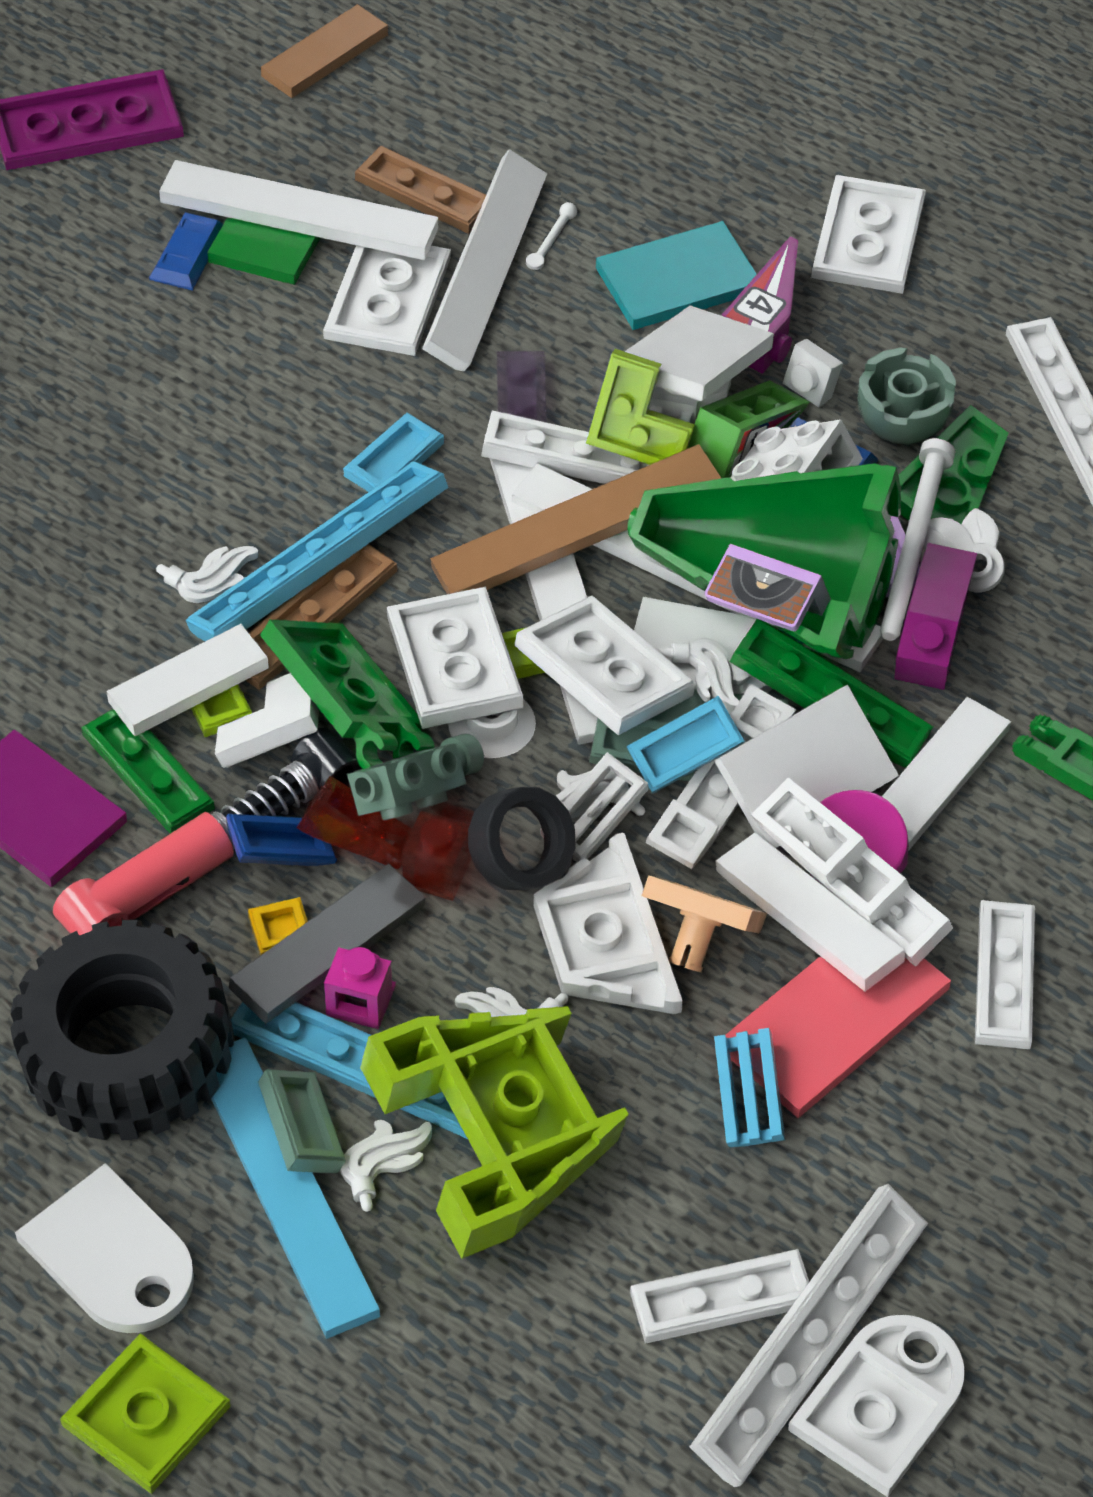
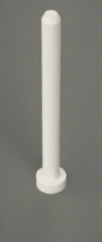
[880,438,955,641]

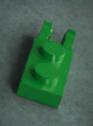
[1011,714,1093,800]

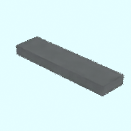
[229,864,426,1024]

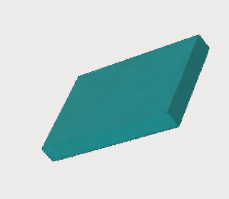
[596,221,757,330]

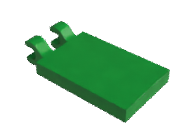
[260,619,435,769]

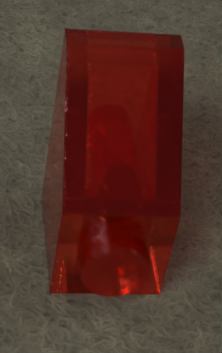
[402,802,474,901]

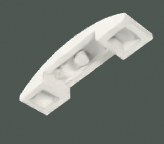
[646,684,796,869]

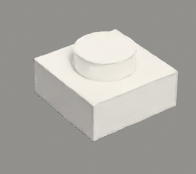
[783,339,843,408]

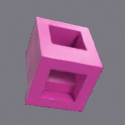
[324,947,396,1029]

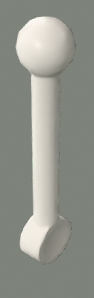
[526,202,578,270]

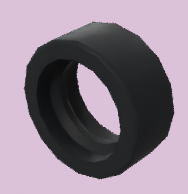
[468,787,576,890]

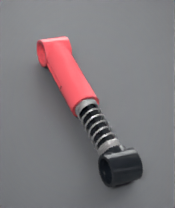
[53,727,362,935]

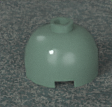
[857,348,956,445]

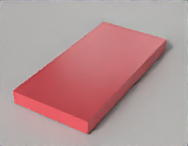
[725,956,951,1118]

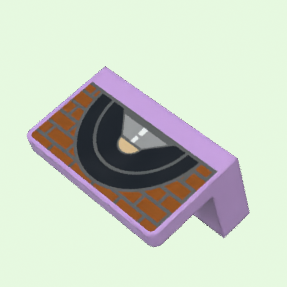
[705,544,831,631]

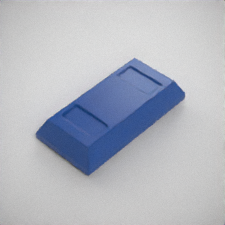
[149,212,223,290]
[226,814,337,866]

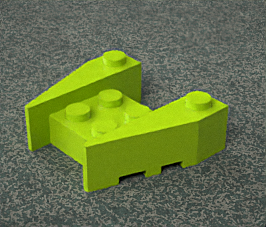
[360,1006,629,1259]

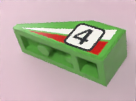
[688,380,809,478]

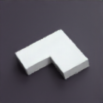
[215,673,319,768]

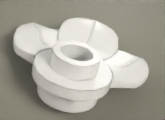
[919,508,1005,593]

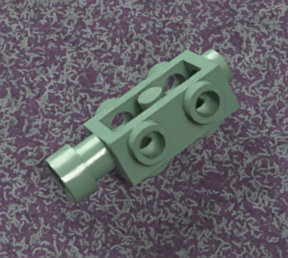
[347,733,484,820]

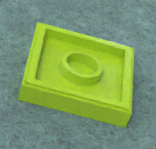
[60,1333,231,1494]

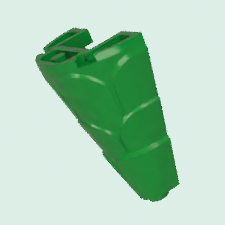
[627,463,901,659]

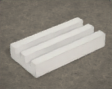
[540,752,648,862]

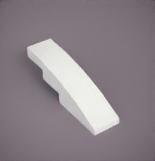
[751,777,953,967]

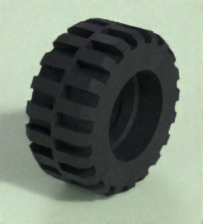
[10,920,234,1141]

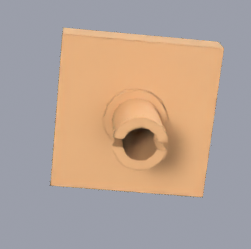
[642,875,767,972]

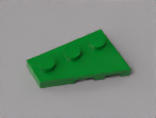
[899,405,1009,524]

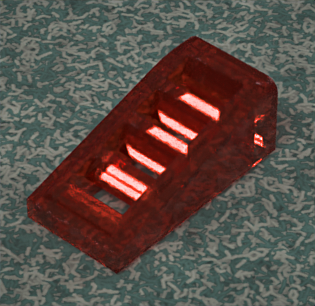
[296,776,418,870]

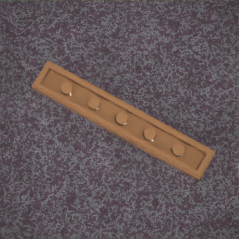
[430,444,722,594]

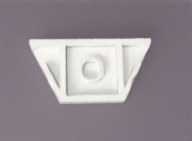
[534,833,683,1014]

